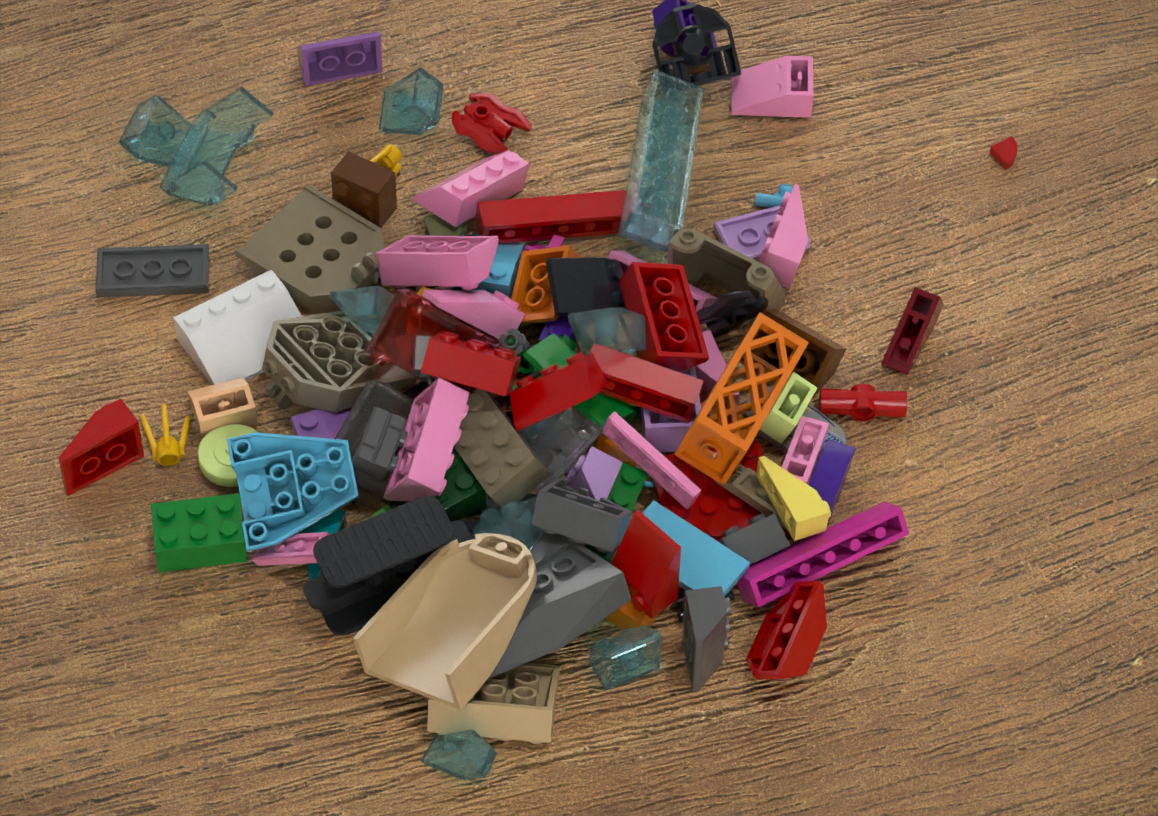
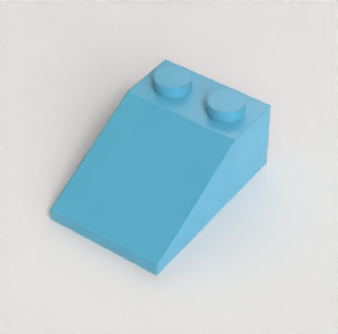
[454,232,527,299]

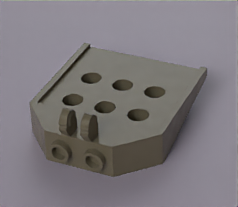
[235,184,384,314]
[262,309,417,413]

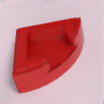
[990,136,1018,170]

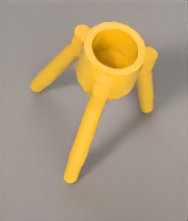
[369,144,402,177]
[140,404,191,466]

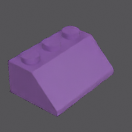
[297,32,382,87]

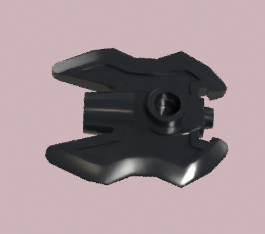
[697,290,769,338]

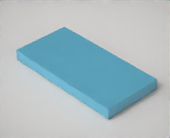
[643,500,750,597]

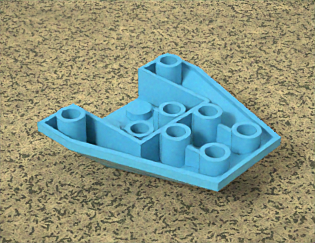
[227,432,359,552]

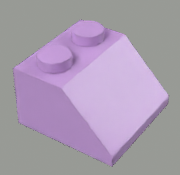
[565,446,623,501]

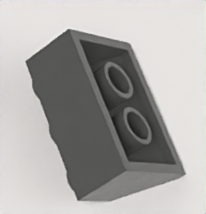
[682,586,732,692]

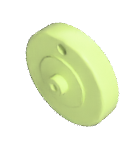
[197,424,259,487]

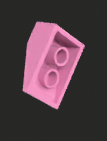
[422,290,525,339]

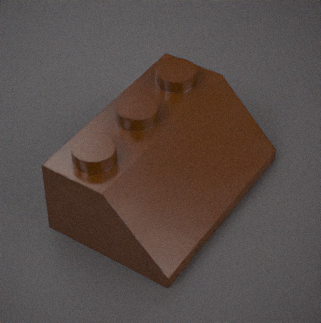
[740,309,847,399]

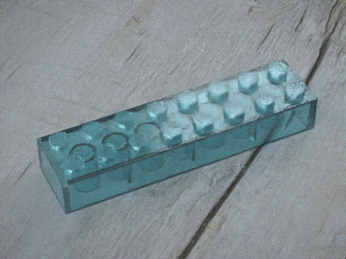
[618,70,704,253]

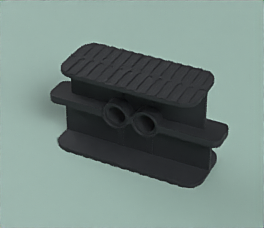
[303,496,472,636]

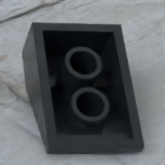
[545,257,627,322]

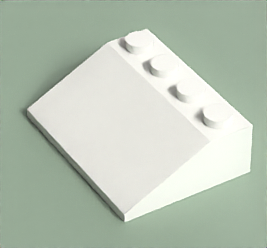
[173,270,302,385]

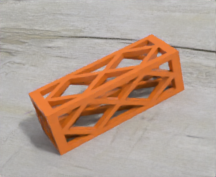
[674,312,809,485]

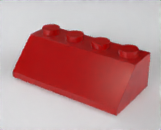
[619,262,709,372]

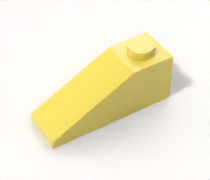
[756,456,831,541]

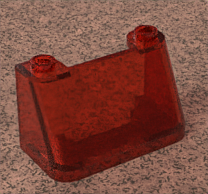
[365,289,501,395]

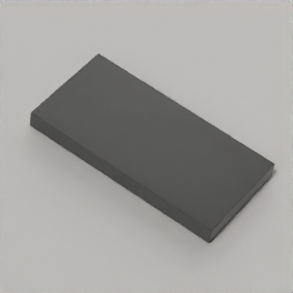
[96,244,209,297]

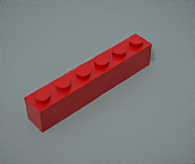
[475,189,645,244]

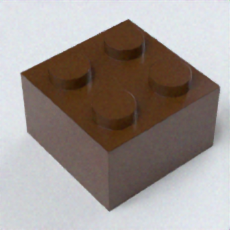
[331,151,397,228]

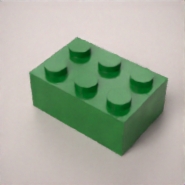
[151,493,248,572]

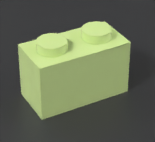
[760,372,817,444]

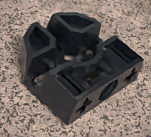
[652,3,742,94]

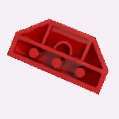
[745,580,827,680]

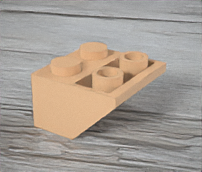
[187,377,258,439]

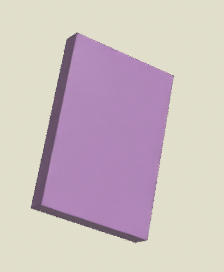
[713,205,811,261]

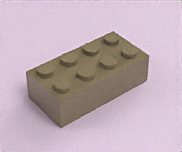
[454,388,551,512]

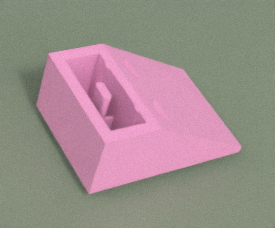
[731,56,814,117]
[758,184,808,289]

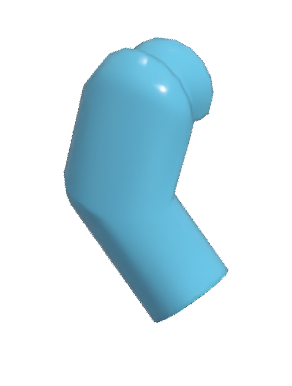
[755,184,793,208]

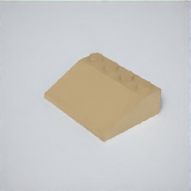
[427,663,560,744]

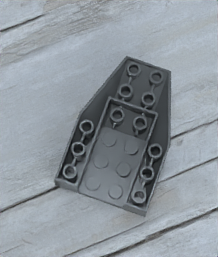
[488,533,631,679]

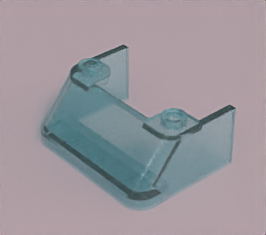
[160,86,274,206]

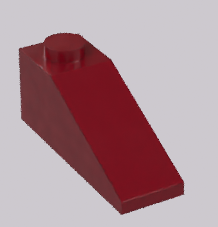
[881,287,944,375]

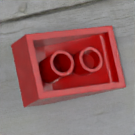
[58,399,144,496]
[611,510,681,619]

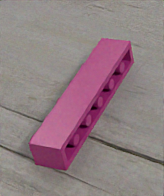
[737,501,909,607]

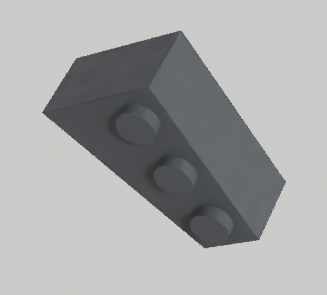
[531,477,632,553]

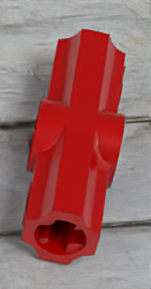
[819,384,907,422]

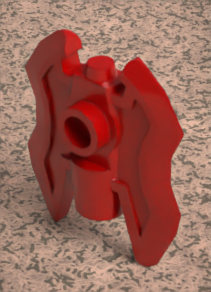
[451,93,532,154]

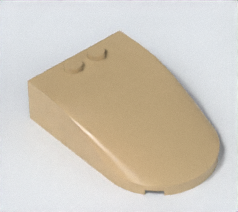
[353,533,537,710]

